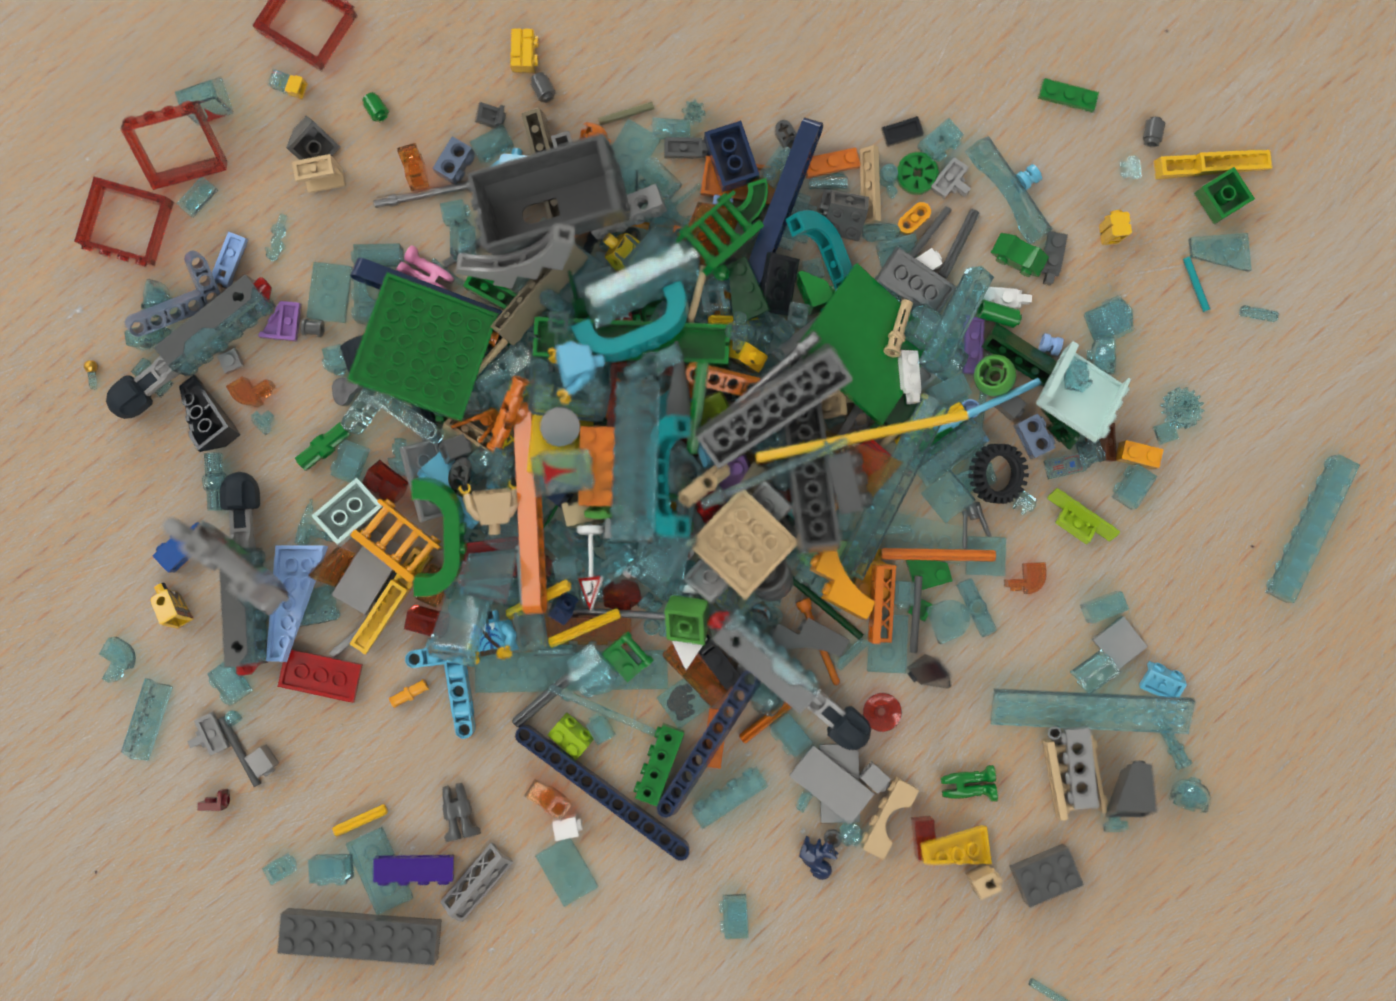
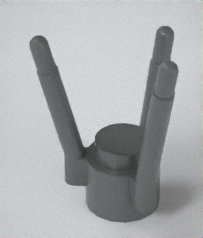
[962,502,992,549]

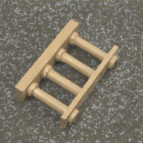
[1042,735,1108,821]

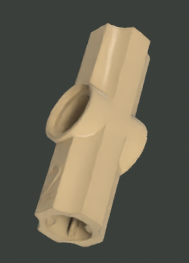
[678,464,730,507]

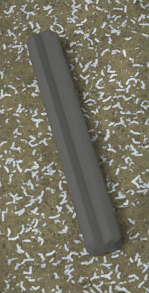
[938,209,980,279]
[512,673,573,728]

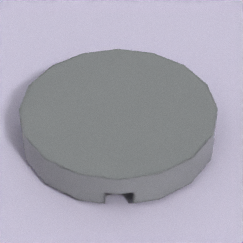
[540,407,580,446]

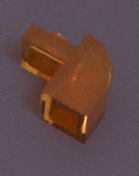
[397,143,430,192]
[226,376,276,407]
[1004,562,1046,594]
[524,779,572,821]

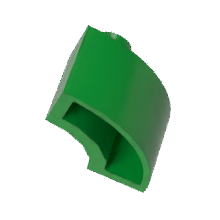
[736,178,768,229]
[991,233,1049,277]

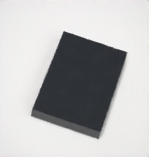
[761,252,800,316]

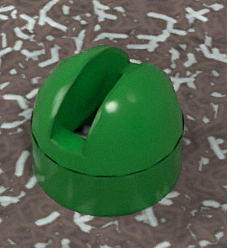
[712,264,729,281]

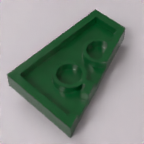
[728,256,770,327]

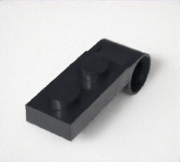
[698,634,740,690]

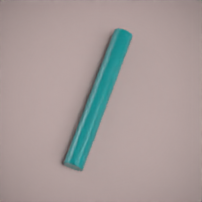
[1183,256,1210,312]

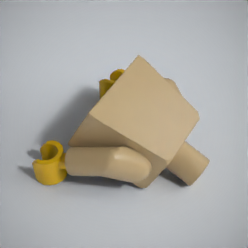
[459,480,519,535]

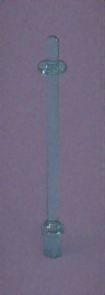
[700,438,848,510]

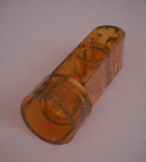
[663,643,728,707]

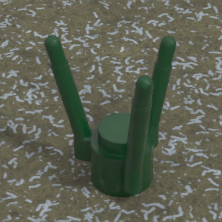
[568,270,599,319]

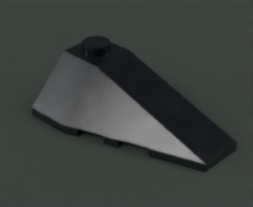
[179,375,241,452]
[907,654,952,689]

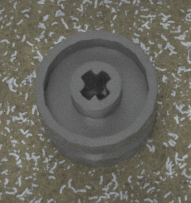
[754,559,793,601]

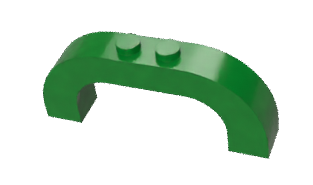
[411,477,467,597]

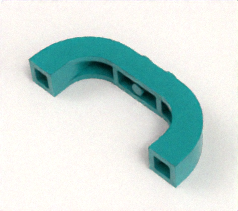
[785,210,852,311]
[571,281,689,362]
[644,415,690,538]

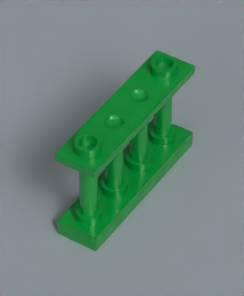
[676,190,764,276]

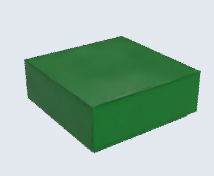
[907,598,933,622]

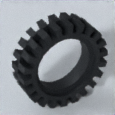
[968,444,1029,504]

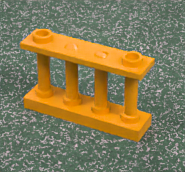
[350,499,444,584]

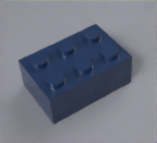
[704,121,760,193]

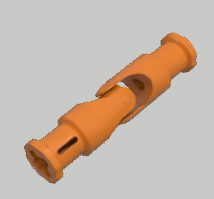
[486,375,529,453]

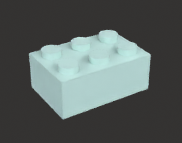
[312,478,383,547]

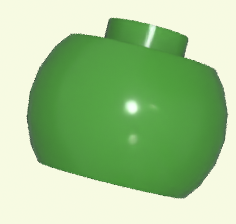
[974,354,1016,397]

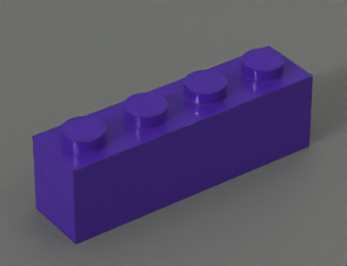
[373,855,454,886]

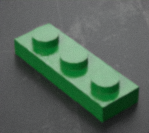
[1038,78,1099,113]

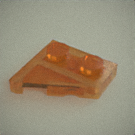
[308,546,355,587]

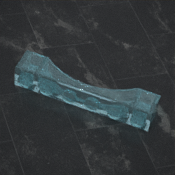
[965,136,1053,244]

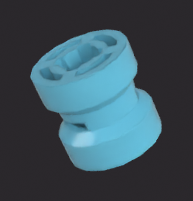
[1015,164,1042,191]

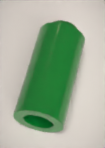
[977,299,1022,328]

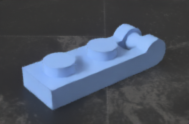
[212,232,248,288]

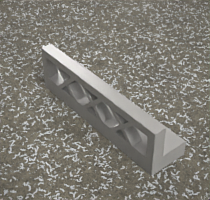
[440,843,513,922]

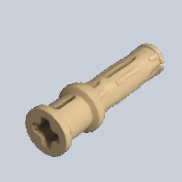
[883,300,913,357]

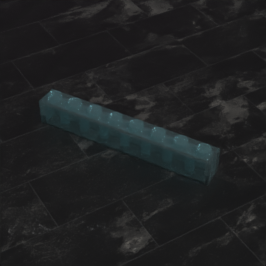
[1265,454,1360,603]

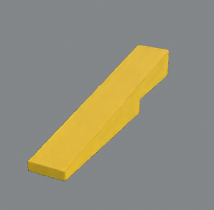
[1154,150,1272,179]
[349,546,434,654]

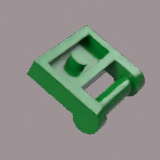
[602,631,654,683]

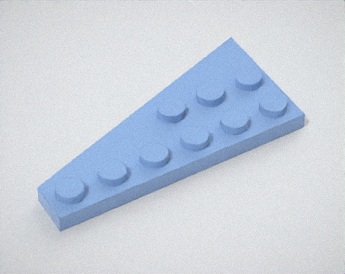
[266,545,328,662]

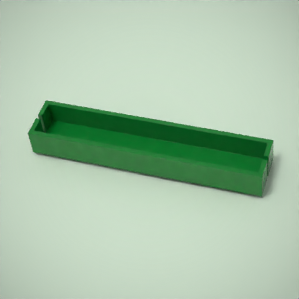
[533,317,730,367]

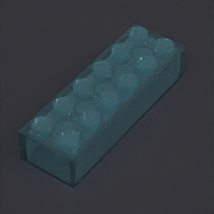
[583,239,699,328]

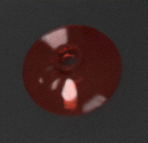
[863,693,902,732]

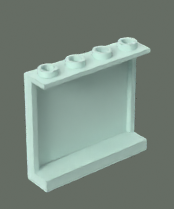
[1036,341,1131,443]

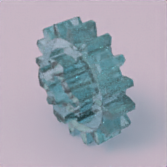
[1160,387,1205,429]

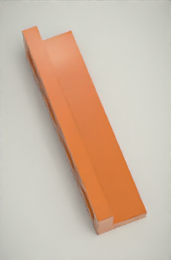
[868,564,896,644]

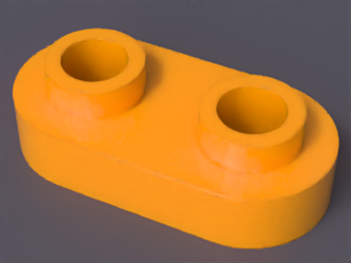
[897,202,931,235]

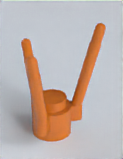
[451,407,499,443]

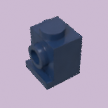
[546,482,575,509]
[548,592,579,625]

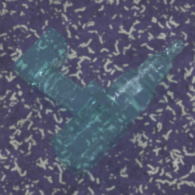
[294,499,333,545]

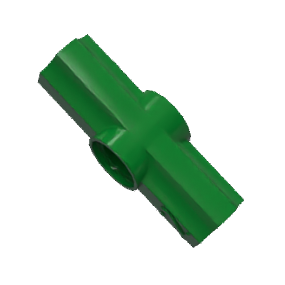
[295,422,351,471]

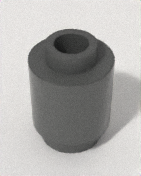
[530,72,556,103]
[1143,117,1165,147]

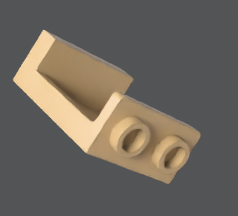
[292,154,345,193]

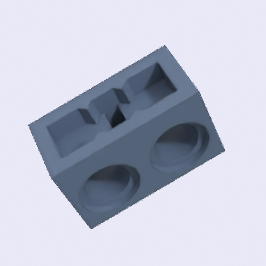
[432,136,475,184]
[1014,414,1055,460]

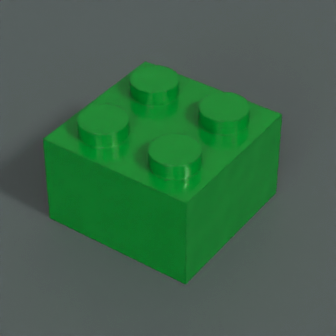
[1194,167,1255,225]

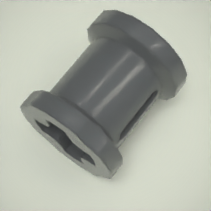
[301,318,325,338]

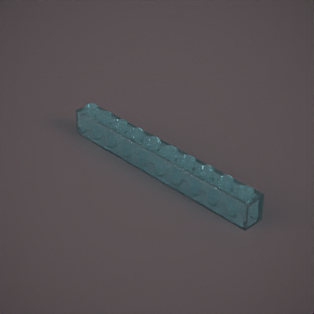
[839,393,950,580]

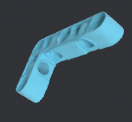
[405,643,476,739]

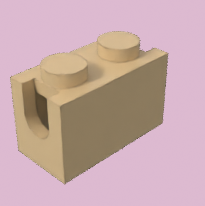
[965,864,1003,900]

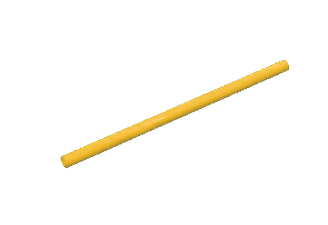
[756,410,968,463]

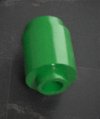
[362,92,389,122]

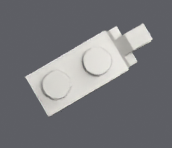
[977,286,1032,308]
[898,350,921,404]

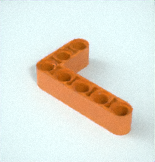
[685,362,761,396]

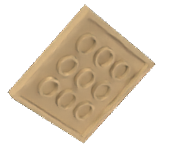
[687,487,797,600]

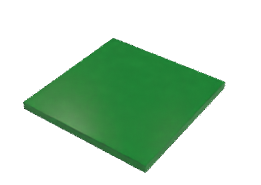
[794,263,939,426]
[347,272,499,422]

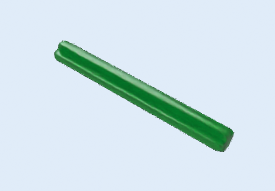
[686,360,709,454]

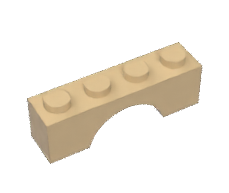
[860,777,920,860]

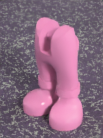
[396,245,455,290]

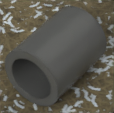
[1048,726,1063,745]

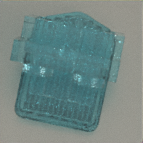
[1084,295,1135,342]
[566,643,620,698]

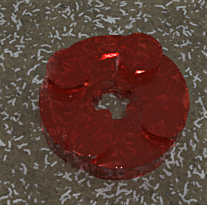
[602,580,641,610]

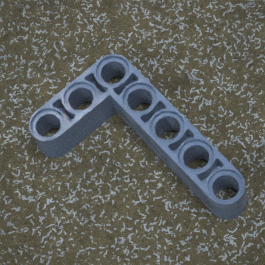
[125,251,220,337]

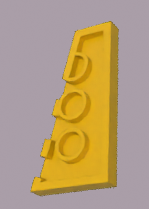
[921,825,992,865]

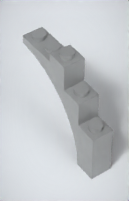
[456,223,575,288]

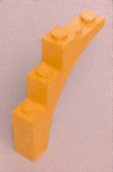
[810,493,875,620]

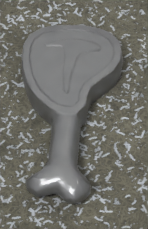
[332,377,363,406]

